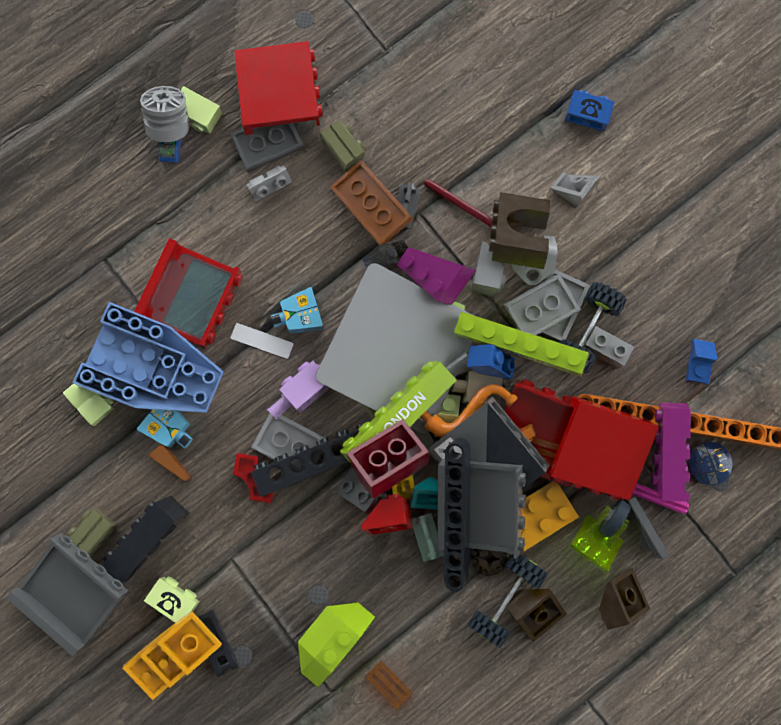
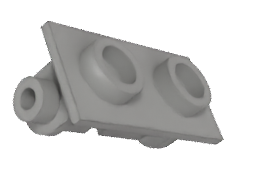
[246,165,292,202]

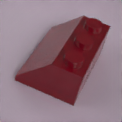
[346,419,429,499]

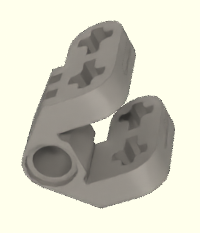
[511,236,557,285]

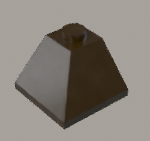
[599,568,650,630]
[506,589,567,642]

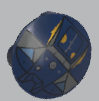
[689,442,733,485]

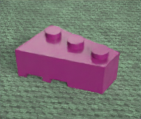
[397,247,476,305]

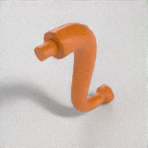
[420,384,518,438]

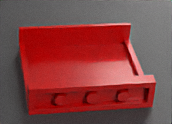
[234,41,323,135]
[504,378,574,488]
[546,396,659,501]

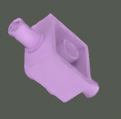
[267,361,329,420]

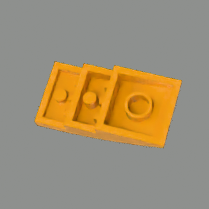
[123,611,222,700]

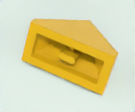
[392,475,414,500]

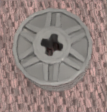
[140,86,189,142]

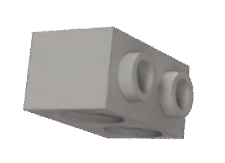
[583,326,634,369]

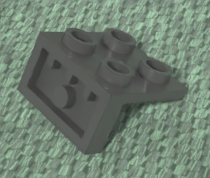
[336,467,393,515]

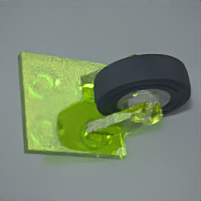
[570,500,631,573]

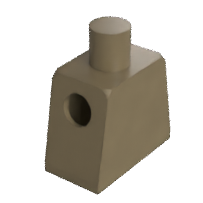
[451,371,503,407]

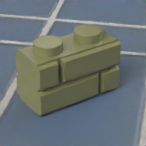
[320,120,366,171]
[66,509,118,557]

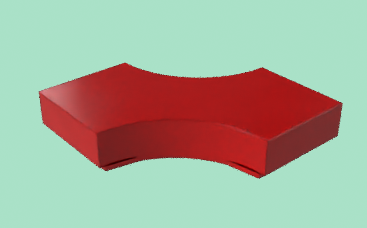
[233,453,274,503]

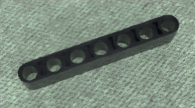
[444,437,470,592]

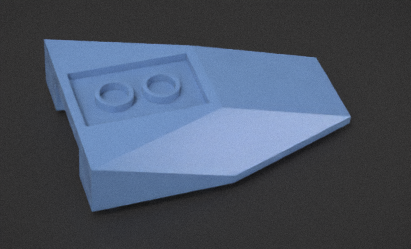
[72,302,224,413]

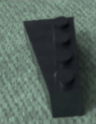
[102,496,190,584]

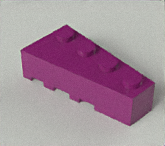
[651,403,691,502]

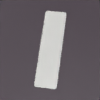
[231,323,293,359]

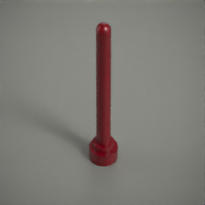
[424,179,513,229]

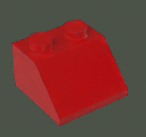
[361,494,413,535]

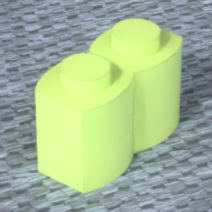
[63,384,114,426]

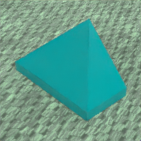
[410,476,438,509]

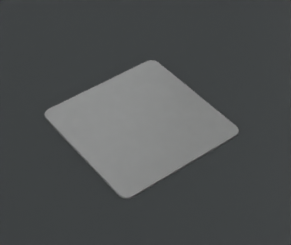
[316,263,472,433]

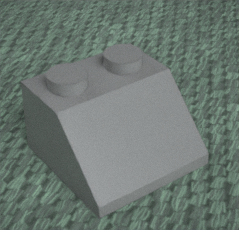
[470,241,506,297]

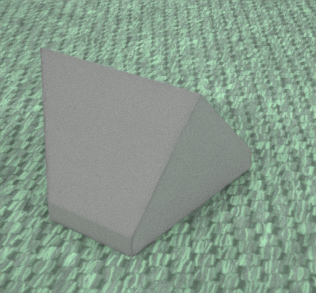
[551,172,600,208]

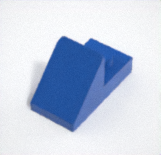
[686,339,717,385]

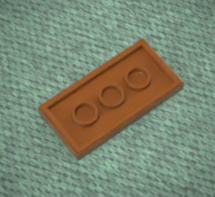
[330,159,414,247]

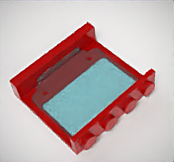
[134,238,243,349]

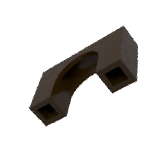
[489,192,550,269]

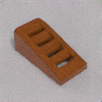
[148,445,192,482]

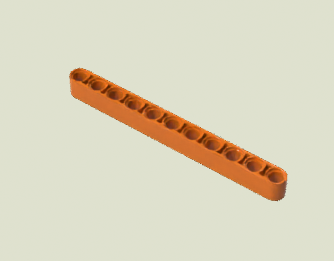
[577,394,781,450]

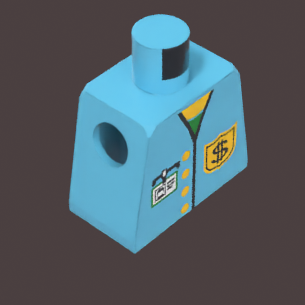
[271,287,324,333]
[137,409,193,449]

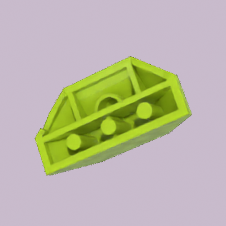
[298,602,375,687]

